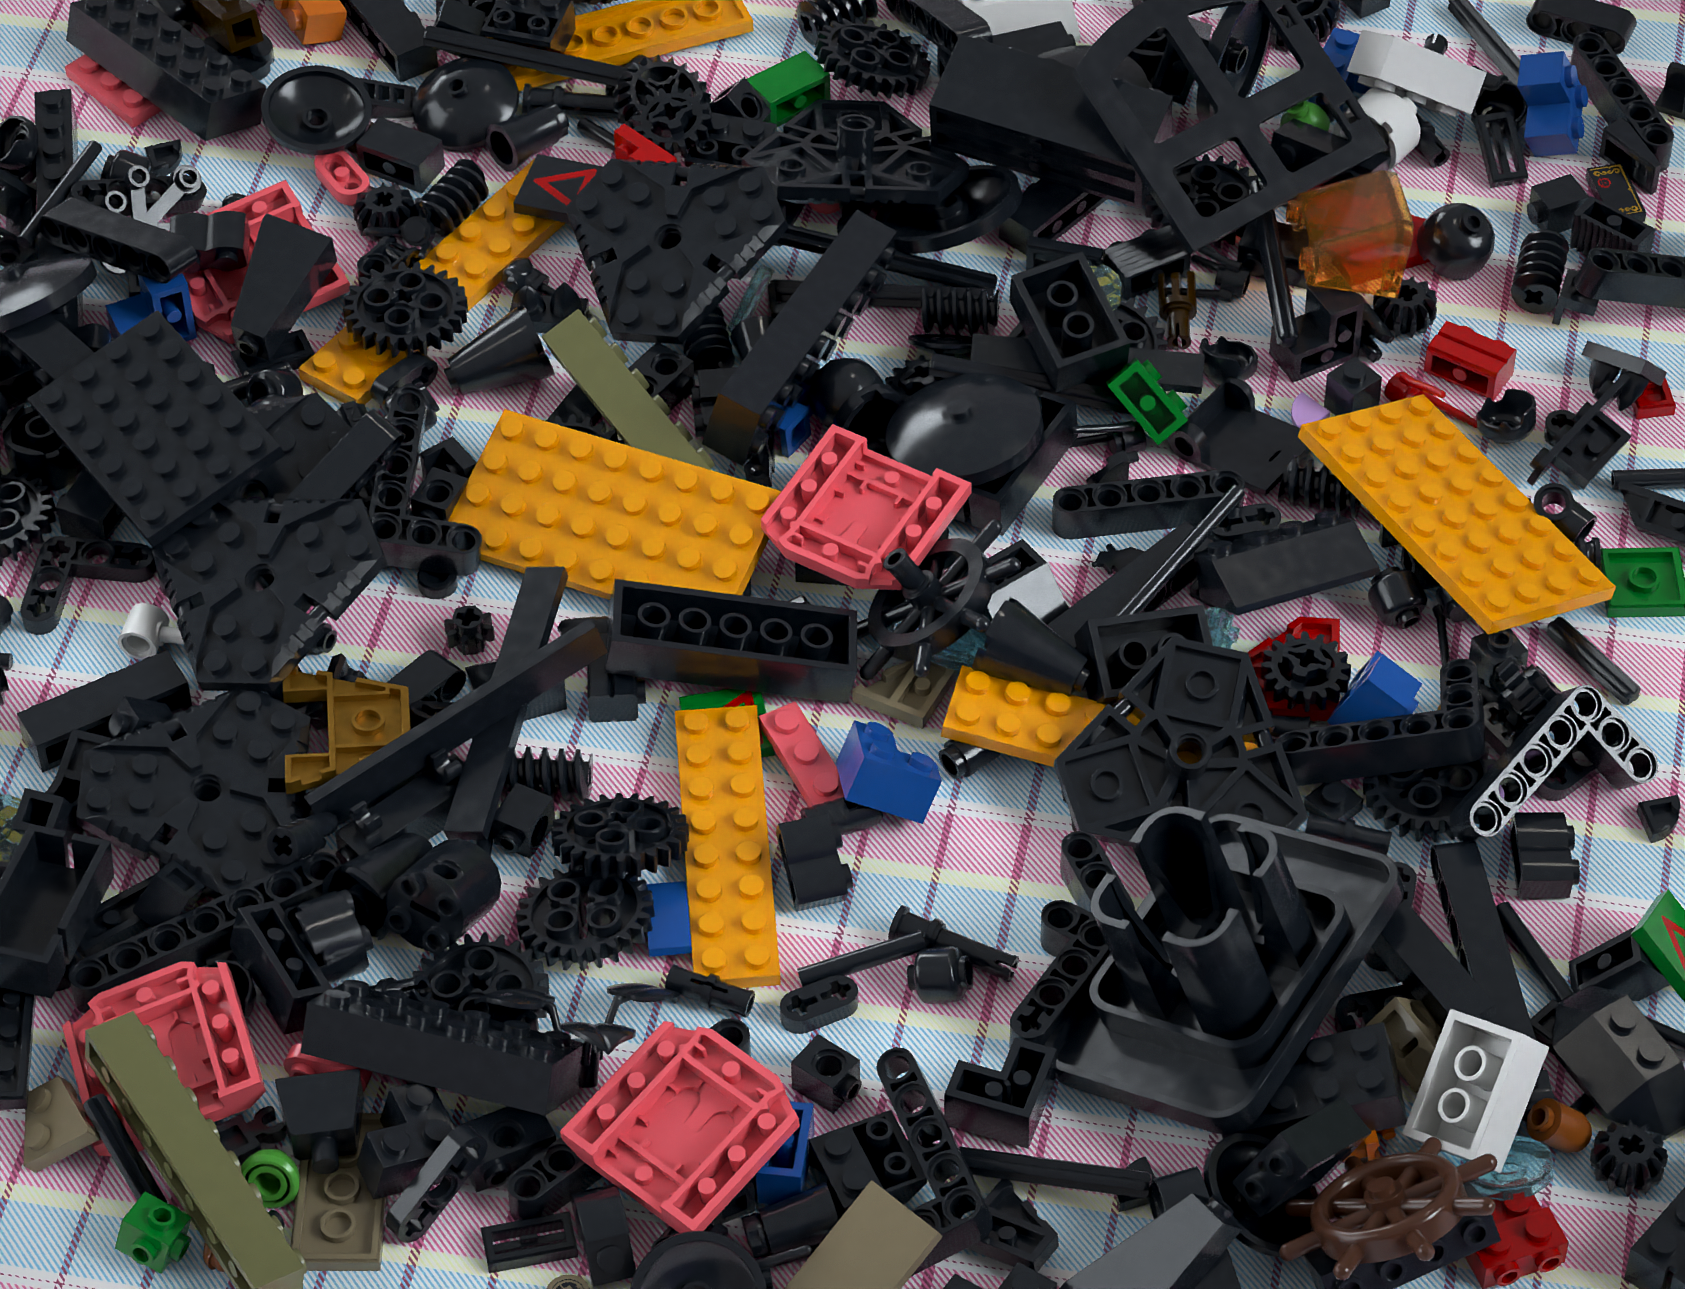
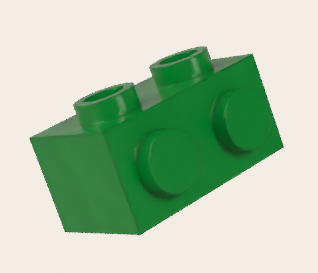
[1106,357,1188,445]

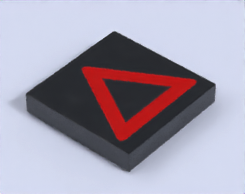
[513,154,603,224]

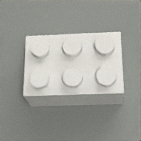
[1347,29,1487,117]
[1402,1009,1549,1173]

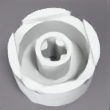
[1334,88,1420,171]

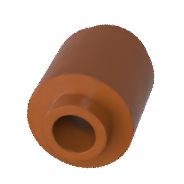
[1526,1098,1592,1153]

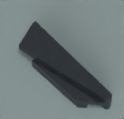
[1618,480,1685,547]

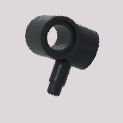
[1533,483,1597,546]

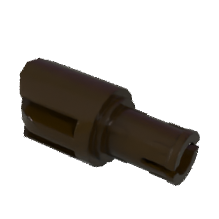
[1158,271,1197,350]

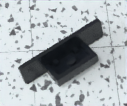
[1526,373,1632,490]

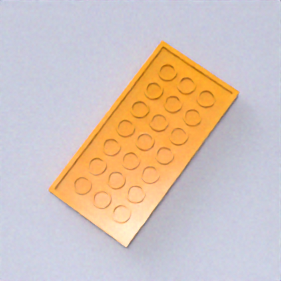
[1298,394,1616,635]
[448,409,781,600]

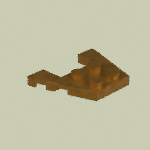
[283,666,410,794]

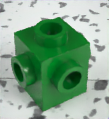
[115,1191,192,1274]

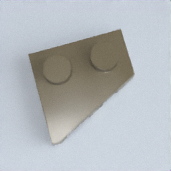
[852,654,960,729]
[23,1076,100,1173]

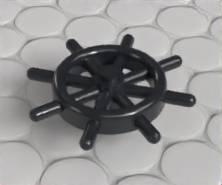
[857,519,1021,681]

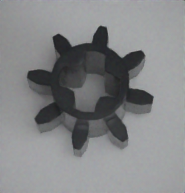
[444,605,495,656]

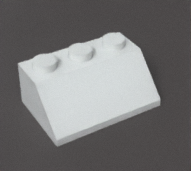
[958,0,1080,42]

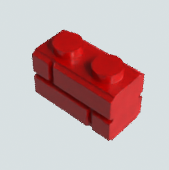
[1424,321,1517,401]

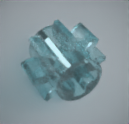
[1205,606,1240,649]

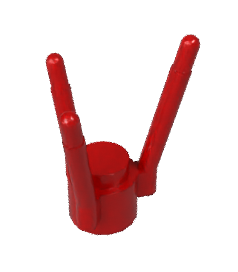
[1384,372,1477,428]

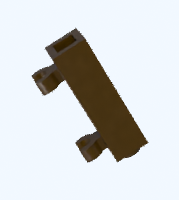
[187,0,264,53]

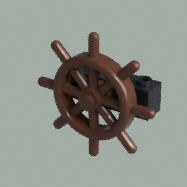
[1279,1137,1501,1289]

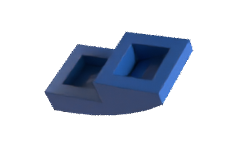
[779,383,814,458]
[647,881,692,957]

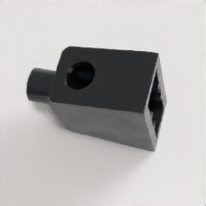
[275,1069,364,1174]

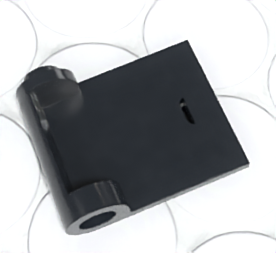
[1168,378,1311,496]

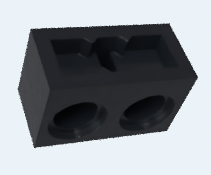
[628,342,696,410]

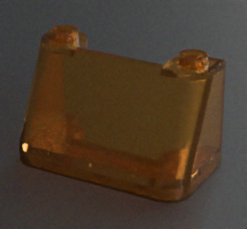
[1286,170,1414,298]

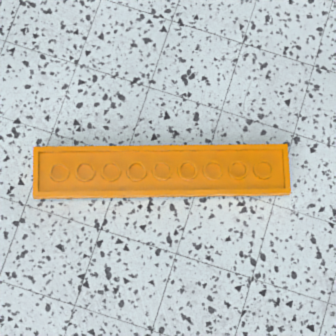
[298,158,565,405]

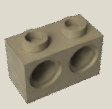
[1365,997,1442,1093]

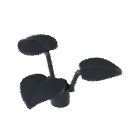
[474,983,680,1088]

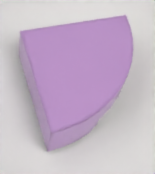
[1291,392,1330,428]

